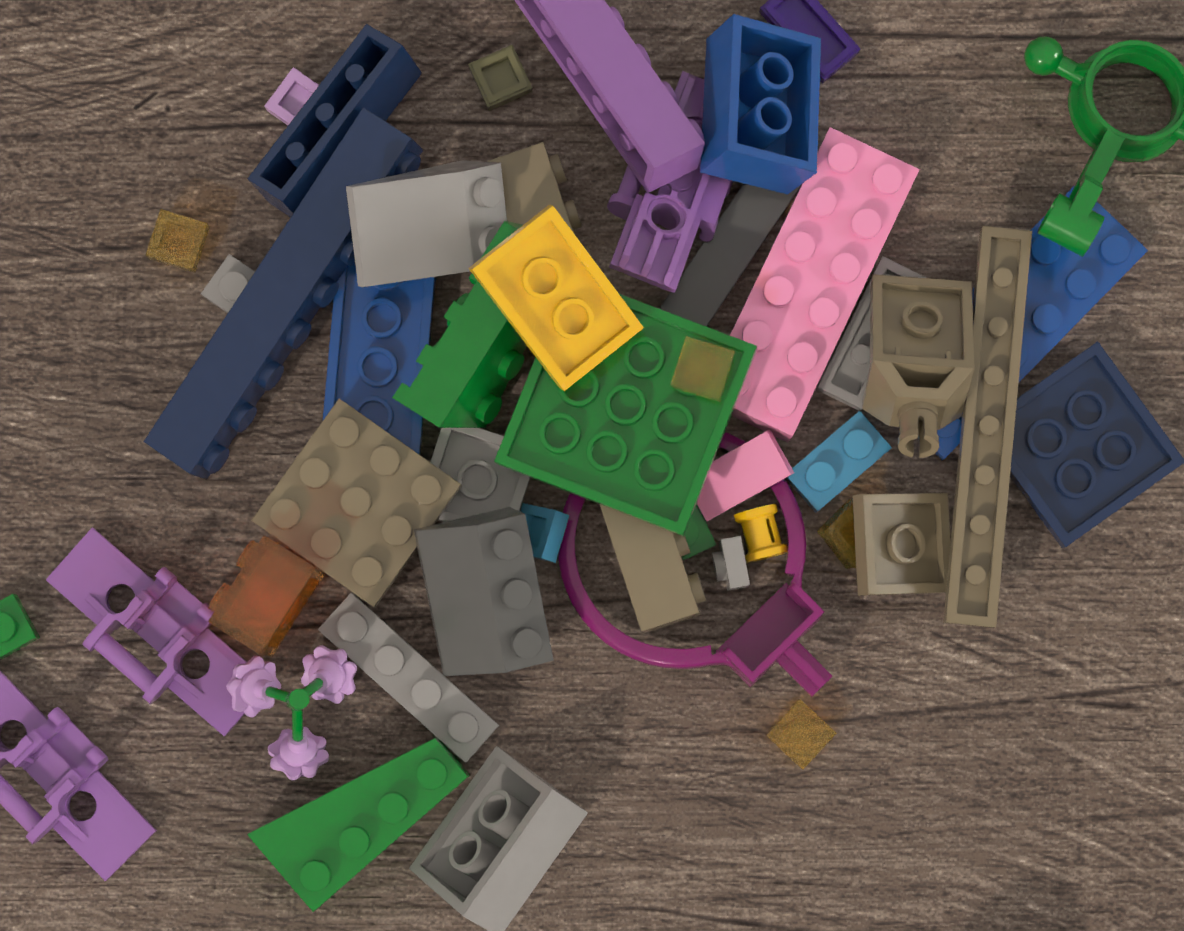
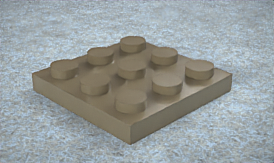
[251,398,462,608]

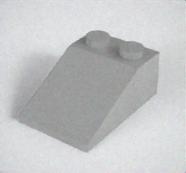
[346,160,507,287]

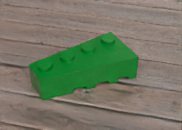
[392,221,527,428]
[247,738,470,912]

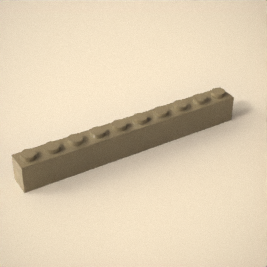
[487,142,706,633]

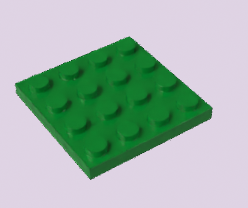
[494,294,757,537]

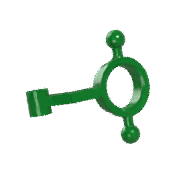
[1024,36,1184,257]

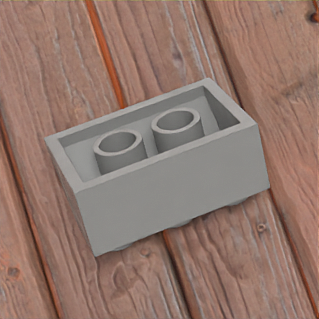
[409,746,588,931]

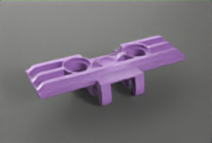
[607,71,733,293]
[46,527,247,736]
[0,670,157,881]

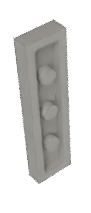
[318,593,500,763]

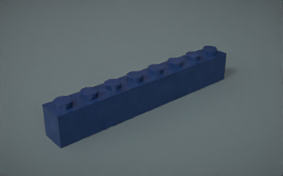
[143,107,423,480]

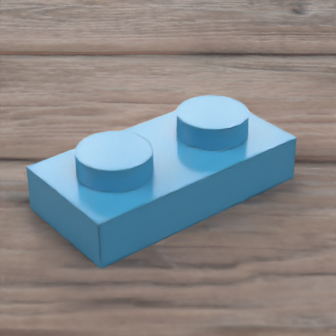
[786,411,892,513]

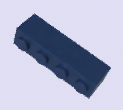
[247,24,422,217]

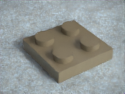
[853,493,951,596]

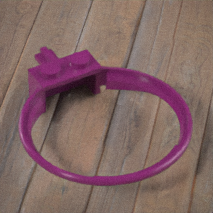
[558,432,833,697]

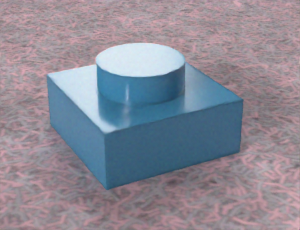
[520,503,569,563]

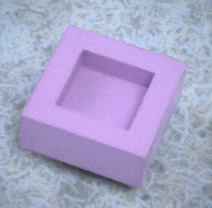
[265,67,319,125]

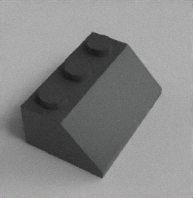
[414,507,554,676]

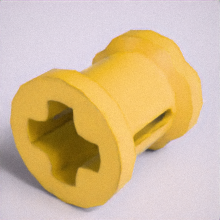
[734,504,788,563]

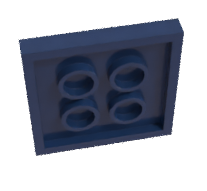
[1010,341,1184,548]

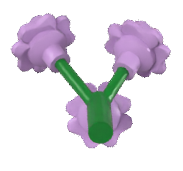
[226,645,357,780]

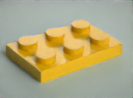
[468,205,644,391]

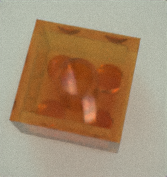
[208,535,326,657]

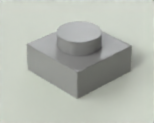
[201,254,255,313]
[712,536,750,591]

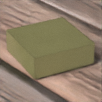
[468,44,533,111]

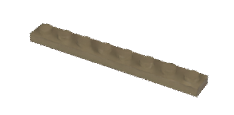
[943,226,1032,628]

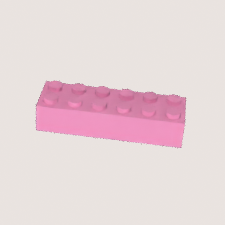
[730,127,920,442]

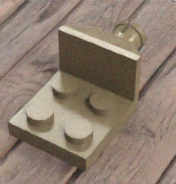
[862,274,975,458]

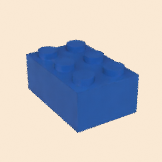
[700,14,821,194]

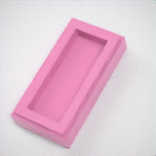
[697,430,794,522]

